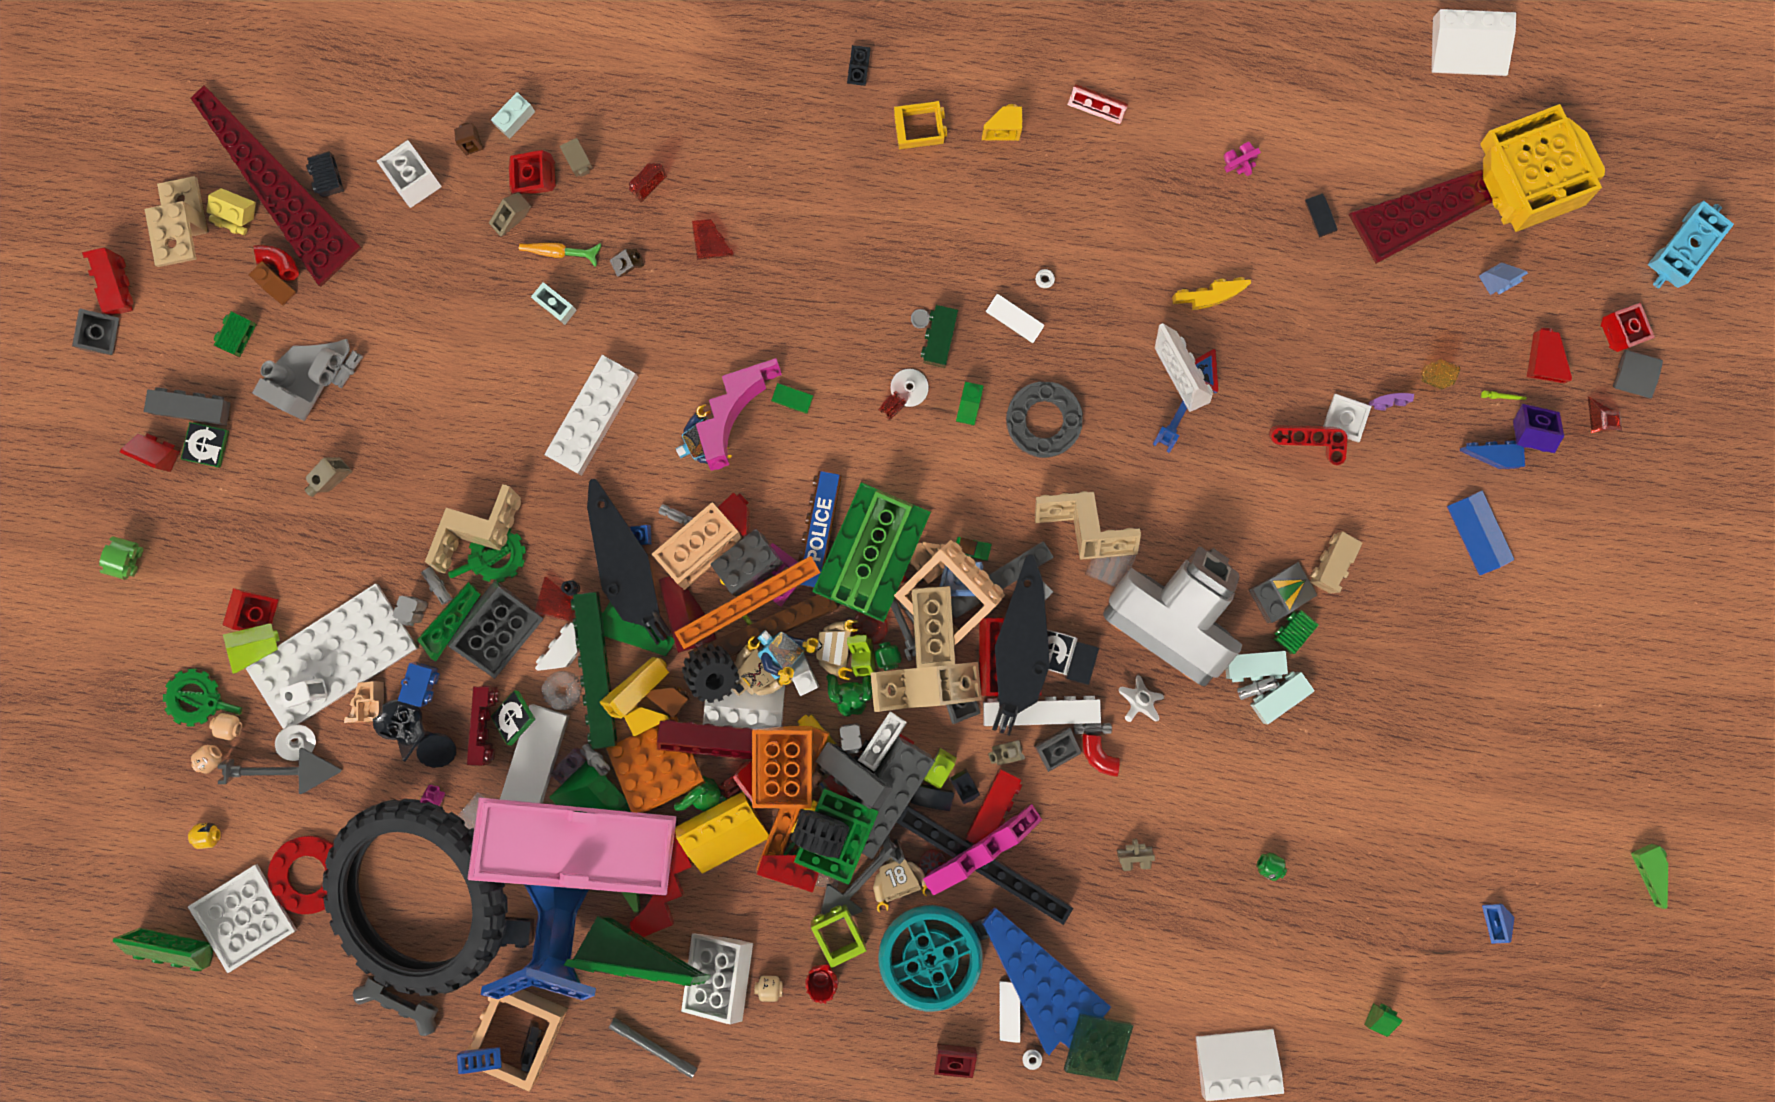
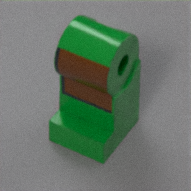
[956,537,992,562]

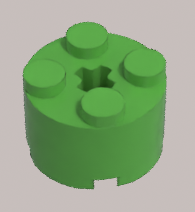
[99,536,143,580]

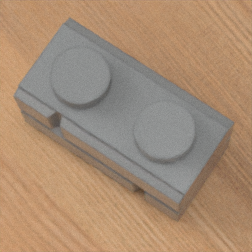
[392,595,428,626]
[840,723,862,754]

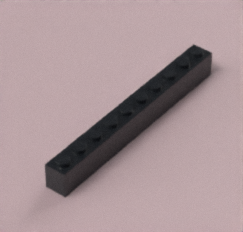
[897,805,1074,925]

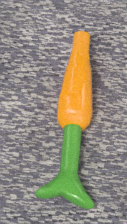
[519,243,601,267]

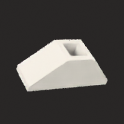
[535,622,580,671]

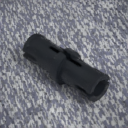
[561,580,581,596]

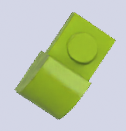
[847,635,875,677]

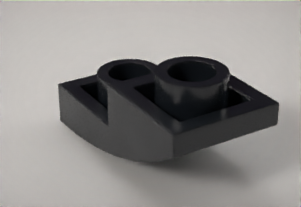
[847,45,871,86]
[1305,193,1337,238]
[910,784,954,811]

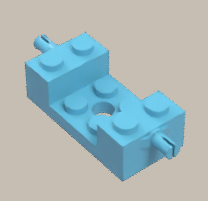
[1648,201,1734,288]

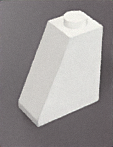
[791,652,820,696]

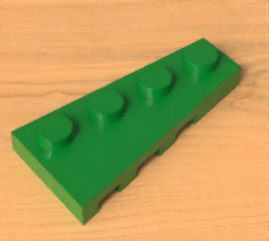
[602,602,675,656]

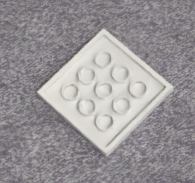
[188,864,297,973]

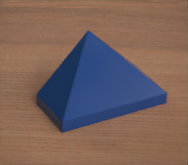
[1482,904,1515,944]

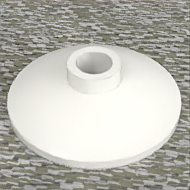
[891,369,928,407]
[275,725,316,761]

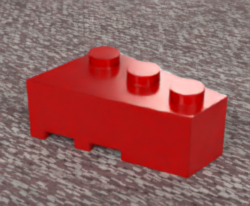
[82,247,133,316]
[756,855,819,893]

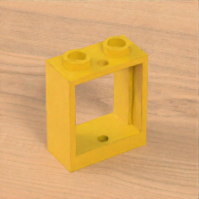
[894,101,947,150]

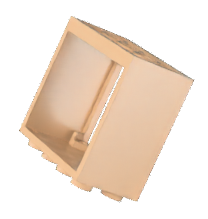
[652,502,742,590]
[894,540,1005,646]
[466,989,568,1091]

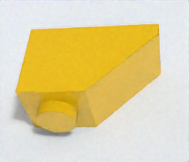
[624,705,670,737]

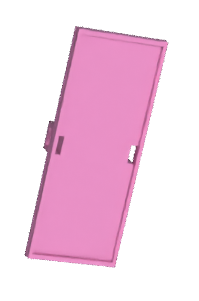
[468,798,676,895]

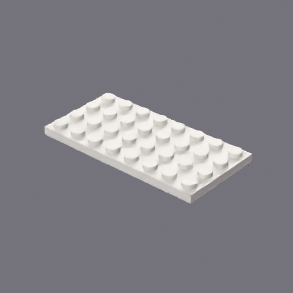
[246,584,418,729]

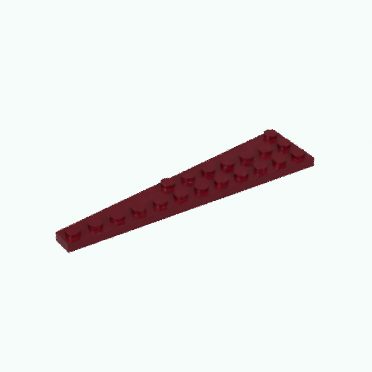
[190,85,362,287]
[1349,169,1550,264]

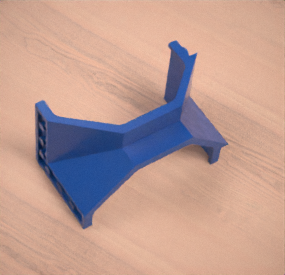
[481,884,596,1000]

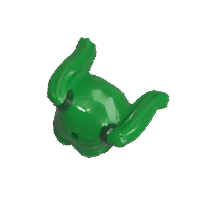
[826,674,873,717]
[674,775,727,811]

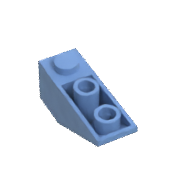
[1479,262,1528,295]

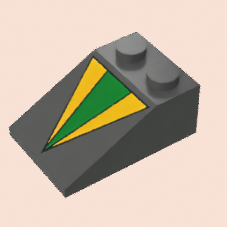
[1248,562,1317,623]

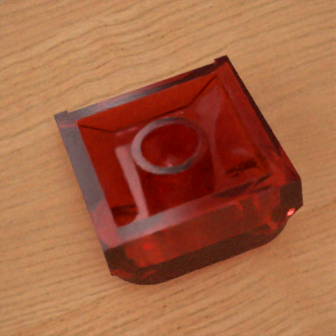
[629,163,667,203]

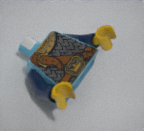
[675,404,732,464]
[757,630,818,682]

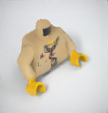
[732,636,793,696]

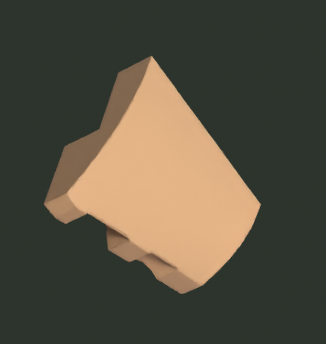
[344,681,384,723]

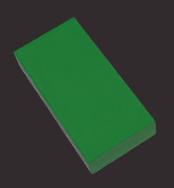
[771,383,814,414]

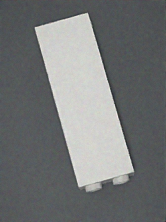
[500,704,570,803]

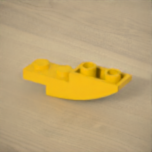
[1172,277,1251,310]

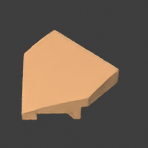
[910,542,945,585]

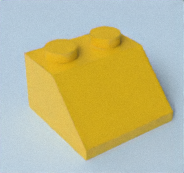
[981,104,1022,141]

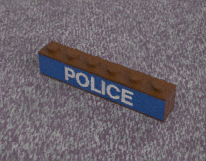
[798,471,842,588]

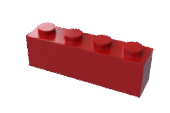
[965,768,1023,844]

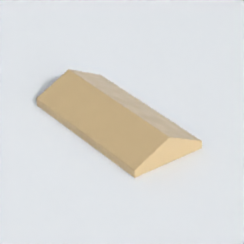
[912,586,955,668]

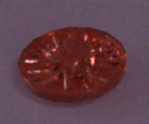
[852,612,888,644]

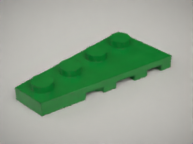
[417,582,481,661]

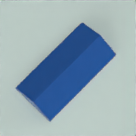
[1447,491,1515,576]

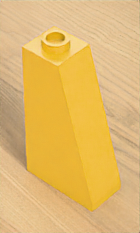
[600,657,669,719]

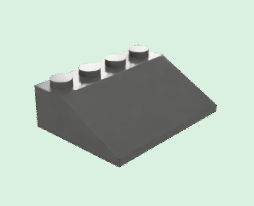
[448,581,543,679]

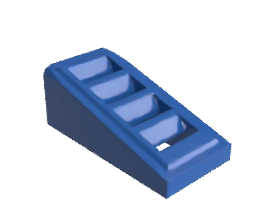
[457,1047,502,1074]

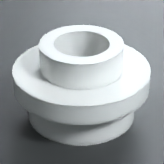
[1035,269,1055,288]
[1022,1049,1042,1070]

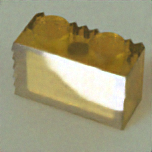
[1421,359,1461,390]

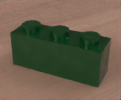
[920,305,958,368]

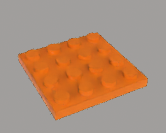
[606,716,705,813]

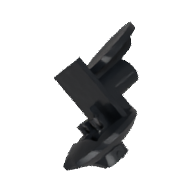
[372,700,457,768]

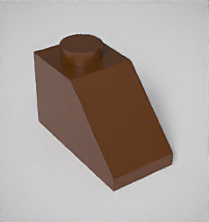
[454,123,484,156]

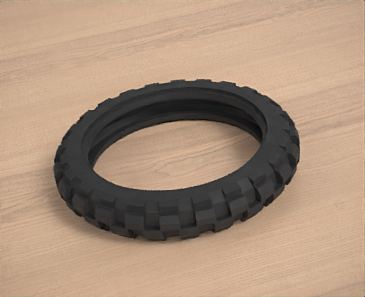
[323,799,508,996]

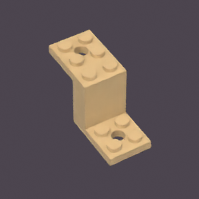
[145,176,208,267]
[425,484,521,574]
[1035,491,1141,560]
[871,662,982,712]

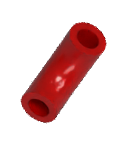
[253,245,299,281]
[1082,734,1120,777]

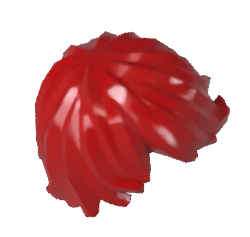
[805,964,839,1004]

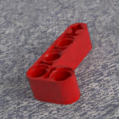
[1269,425,1348,465]

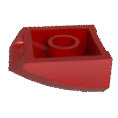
[509,150,556,194]
[1600,303,1655,352]

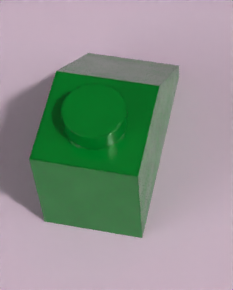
[956,382,984,426]

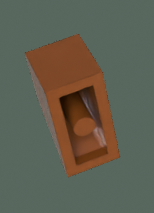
[248,261,297,306]
[646,687,690,718]

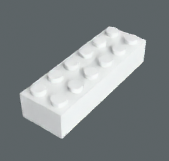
[544,355,638,476]

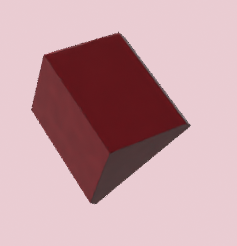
[934,1043,977,1078]

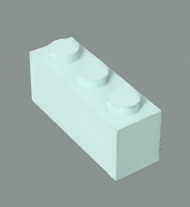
[1225,651,1288,682]
[1250,671,1315,724]

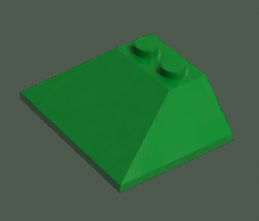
[549,762,631,813]
[794,788,879,885]

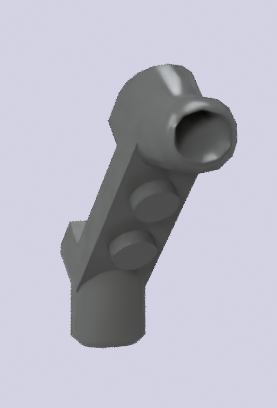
[353,976,439,1036]

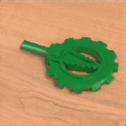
[448,528,526,583]
[163,669,242,727]

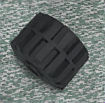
[682,644,739,703]
[791,810,850,858]

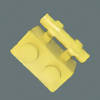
[207,188,256,236]

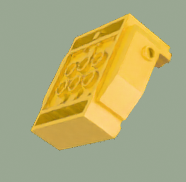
[1480,104,1605,232]

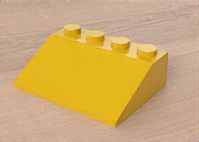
[675,791,769,874]

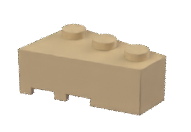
[1310,532,1362,594]

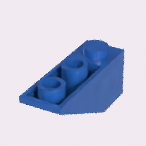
[1460,441,1525,469]

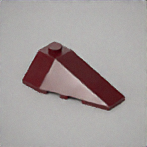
[659,576,716,653]

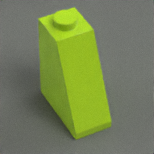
[223,623,280,674]

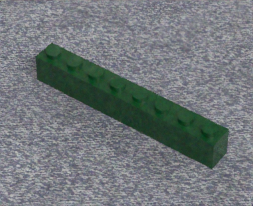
[571,591,618,749]

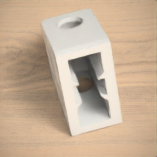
[275,678,328,708]

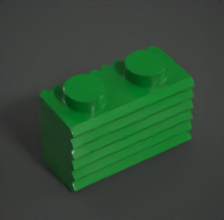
[214,311,257,358]
[1273,610,1319,654]

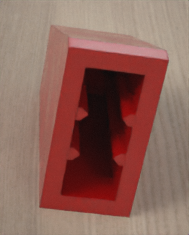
[1527,328,1572,384]

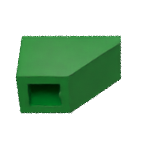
[1364,1003,1403,1037]

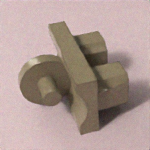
[988,740,1025,765]
[1117,838,1155,871]

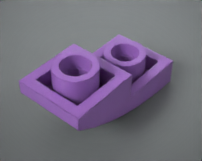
[1369,393,1414,411]

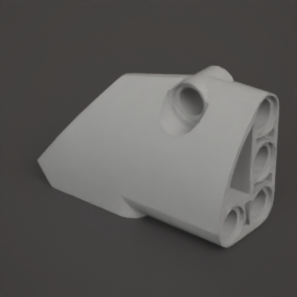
[252,339,350,421]

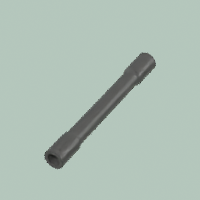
[609,1018,698,1079]

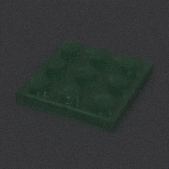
[1063,1013,1134,1081]

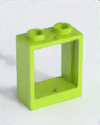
[811,904,866,968]

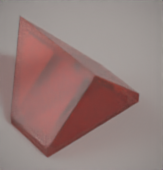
[1588,396,1622,433]

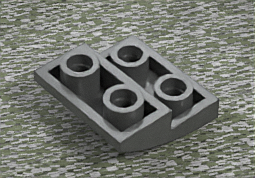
[1613,349,1663,399]

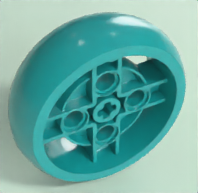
[878,905,983,1012]

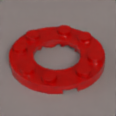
[268,836,334,914]

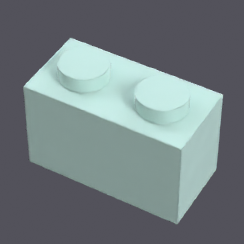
[491,93,535,139]
[531,282,577,325]

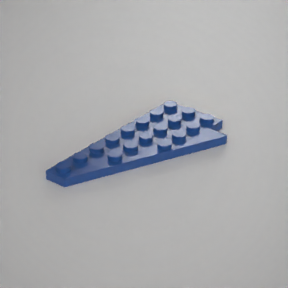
[982,907,1111,1055]

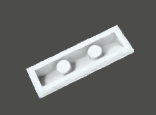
[986,294,1044,343]
[858,711,907,771]
[1000,981,1020,1043]

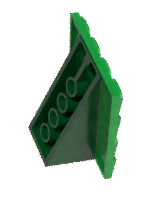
[564,916,711,986]

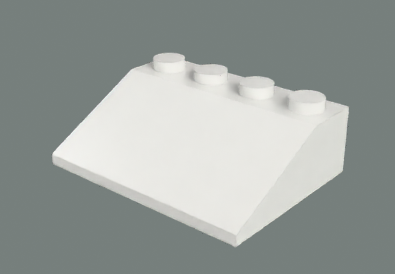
[1432,9,1516,76]
[1155,323,1213,412]
[703,677,785,729]
[681,933,753,1024]
[1196,1029,1284,1101]

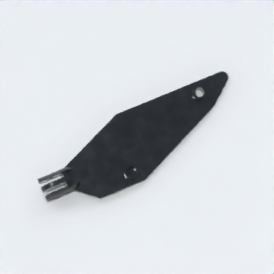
[587,479,672,645]
[992,555,1050,736]

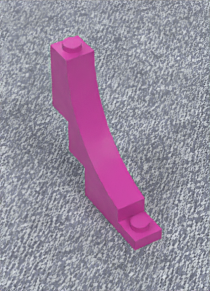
[696,358,782,471]
[923,804,1042,895]

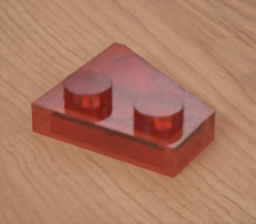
[692,219,734,260]
[535,577,575,622]

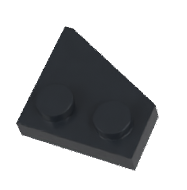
[520,1021,542,1072]

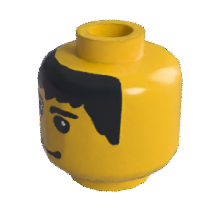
[188,823,221,849]

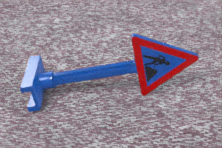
[1153,349,1219,453]

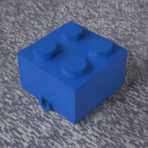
[398,662,440,707]

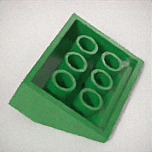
[113,928,213,971]

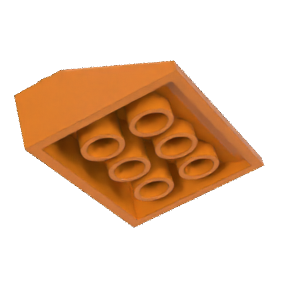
[752,726,813,809]

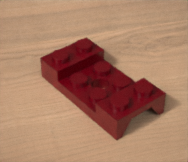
[467,685,500,766]

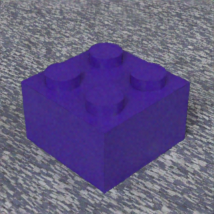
[1513,404,1564,453]

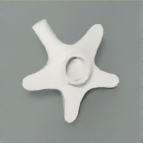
[1119,675,1164,722]

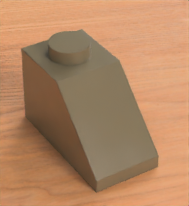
[560,138,593,177]
[489,193,531,237]

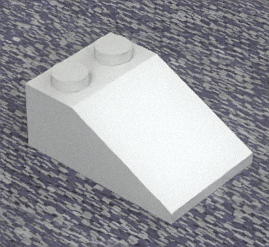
[377,140,442,208]

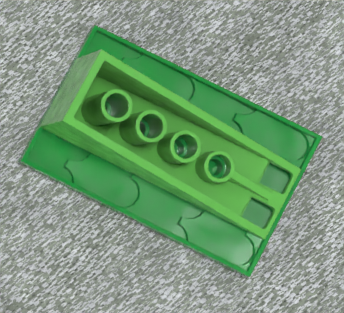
[812,482,931,622]

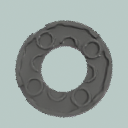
[1006,381,1083,458]

